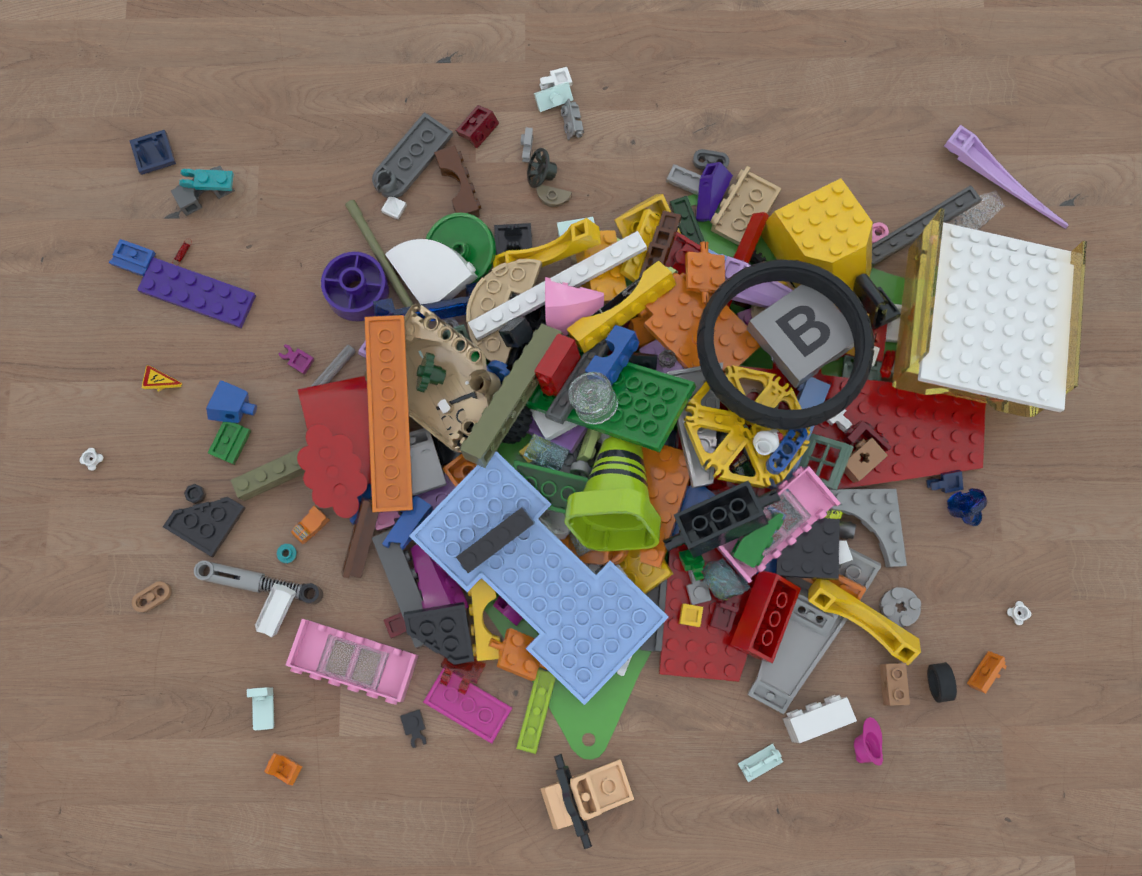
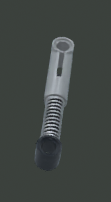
[194,561,323,605]

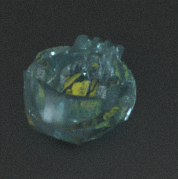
[703,558,750,601]

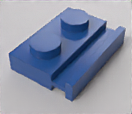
[109,239,156,276]

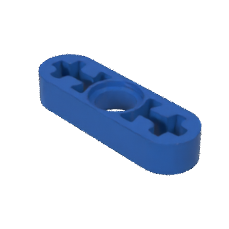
[766,428,808,475]

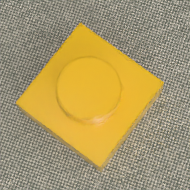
[679,604,703,627]

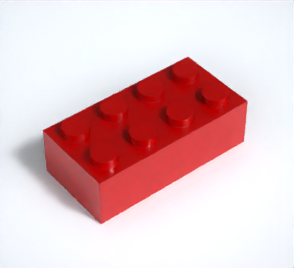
[730,571,801,664]

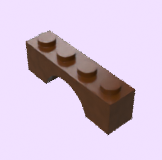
[434,145,482,217]

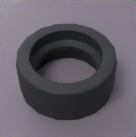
[927,662,957,703]

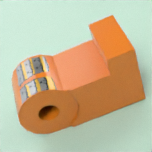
[291,506,330,544]

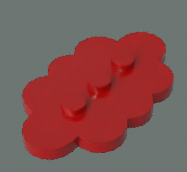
[297,424,367,518]

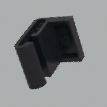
[853,274,901,330]

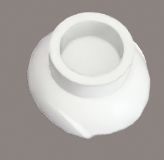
[753,429,783,455]

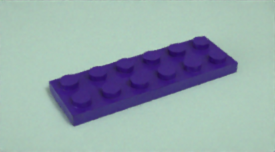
[137,257,256,329]

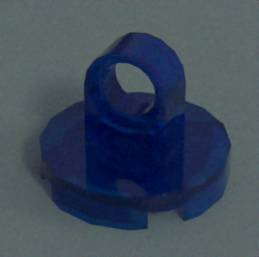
[947,488,988,526]

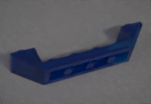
[373,283,477,322]

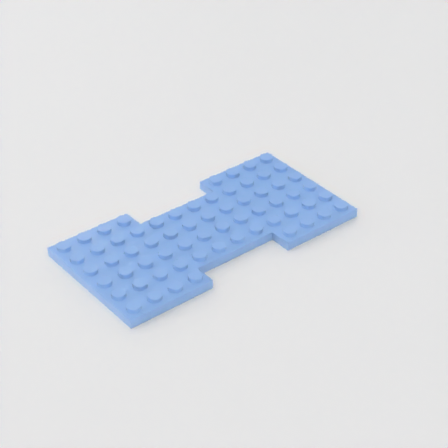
[409,451,669,705]

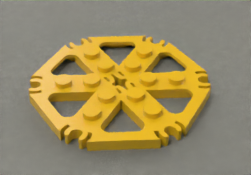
[684,365,811,488]

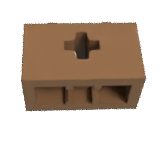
[844,438,888,483]
[880,663,910,706]

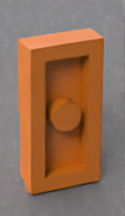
[967,651,1007,694]

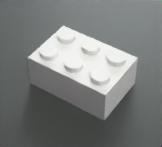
[783,695,857,743]

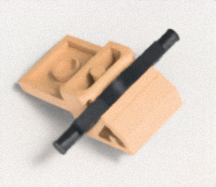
[541,754,634,849]

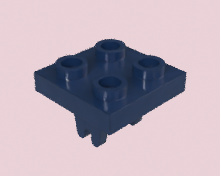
[129,130,176,175]

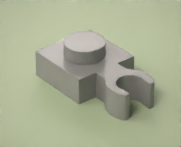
[521,127,533,162]

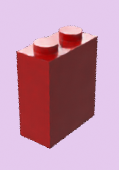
[534,333,581,396]

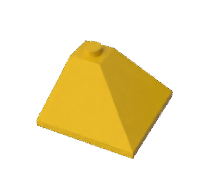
[614,194,681,239]

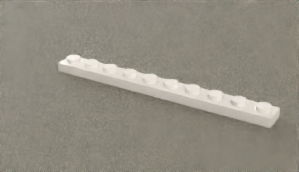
[468,231,647,340]

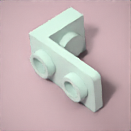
[247,687,274,730]

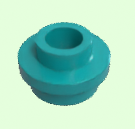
[277,544,297,563]

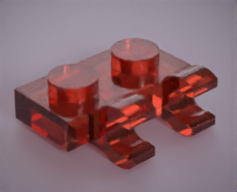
[440,657,486,695]

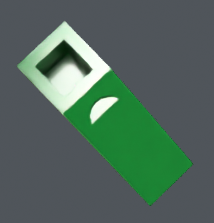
[730,512,784,568]

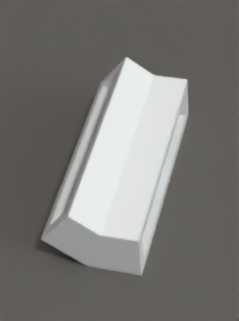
[255,583,296,637]

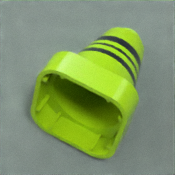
[564,436,661,551]

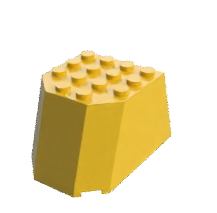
[761,178,873,291]

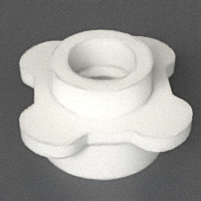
[80,448,103,471]
[1007,601,1031,625]

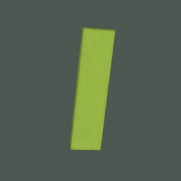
[516,669,556,754]

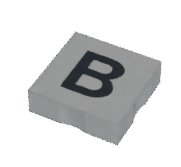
[747,284,854,388]

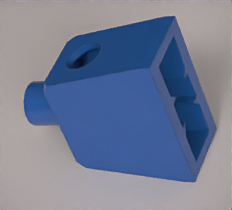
[206,380,257,423]

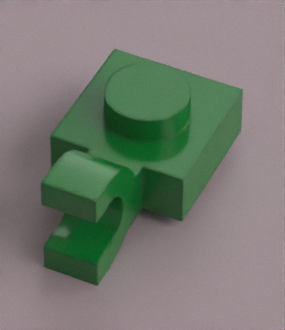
[679,550,705,581]

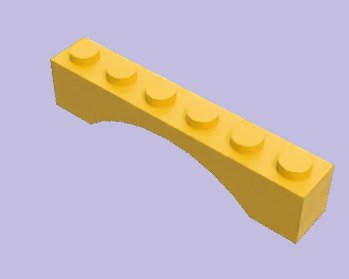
[493,218,601,268]
[566,261,677,353]
[808,579,921,665]

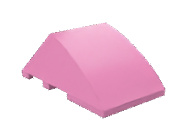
[545,277,604,336]

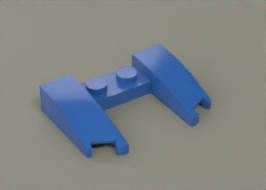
[349,484,434,550]

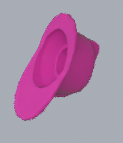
[854,717,883,766]

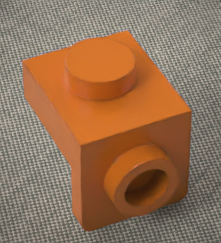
[264,753,303,786]

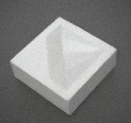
[381,197,407,220]

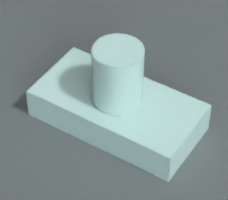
[534,82,573,112]

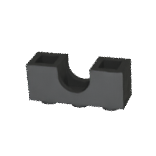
[171,166,235,216]

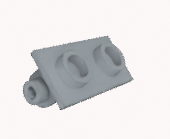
[561,99,584,140]

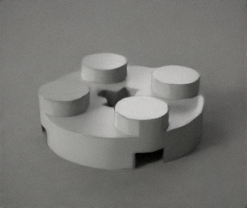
[879,587,921,627]

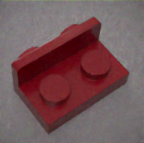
[455,105,499,148]

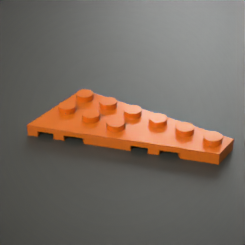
[640,445,690,569]

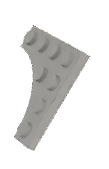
[829,489,907,568]

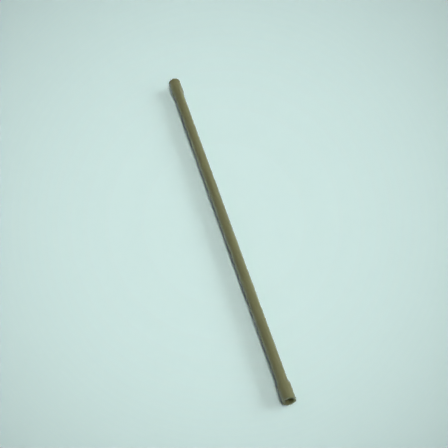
[345,200,499,453]

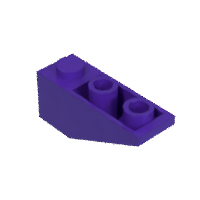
[696,162,733,222]

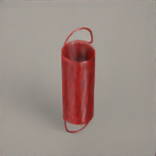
[172,239,192,265]

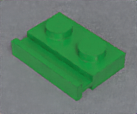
[208,422,251,465]

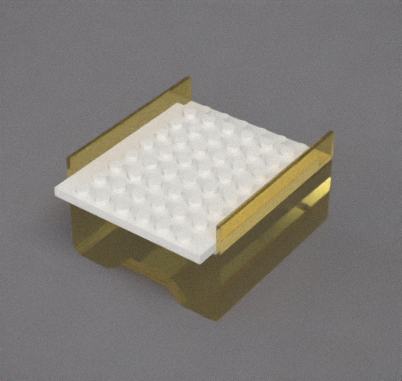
[892,208,1087,417]

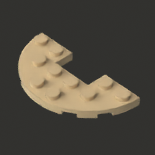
[466,259,542,364]

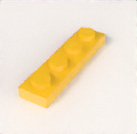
[619,209,661,282]

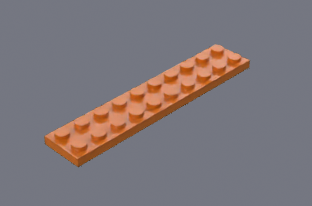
[365,315,413,513]

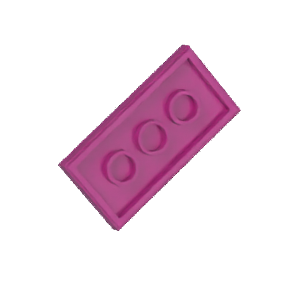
[423,667,513,744]

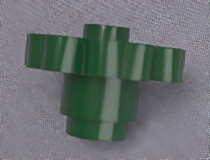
[416,352,446,392]

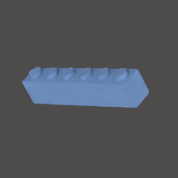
[767,377,830,492]

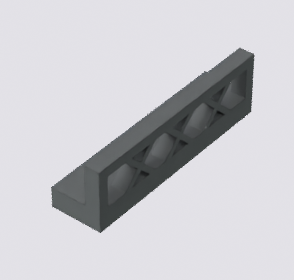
[640,579,667,652]

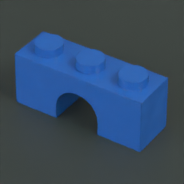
[585,325,640,389]

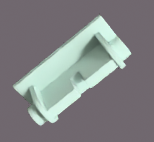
[738,744,783,782]

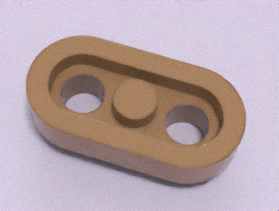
[132,581,172,613]

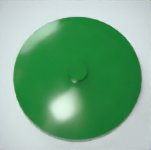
[426,213,496,287]

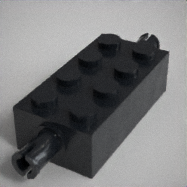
[663,480,781,558]

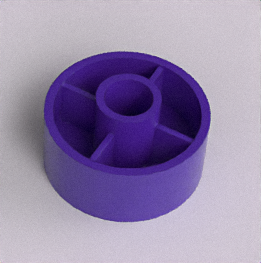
[321,252,389,321]

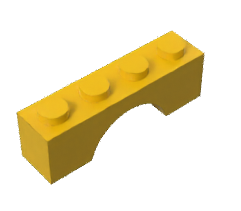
[468,579,501,661]

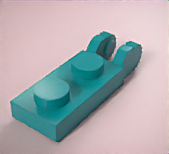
[179,169,234,191]

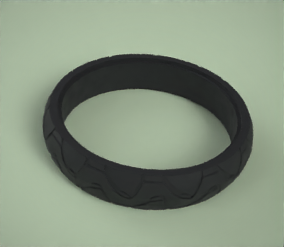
[697,260,874,430]

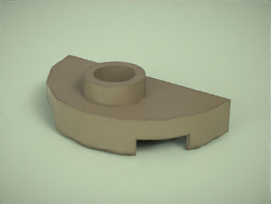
[536,185,572,207]

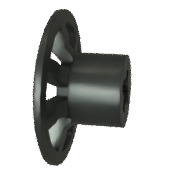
[527,148,557,188]

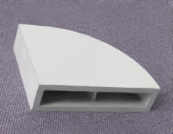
[385,239,478,313]

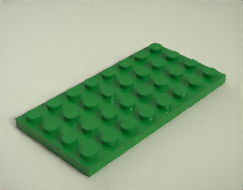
[526,347,696,452]

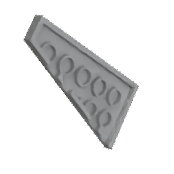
[666,363,723,488]

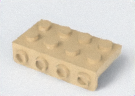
[710,166,781,245]

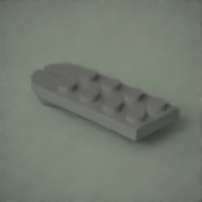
[372,112,453,198]

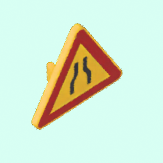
[141,366,182,392]

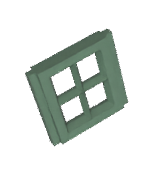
[798,433,854,491]

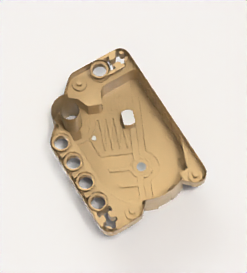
[365,304,501,452]

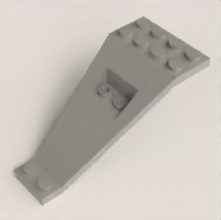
[748,547,881,714]

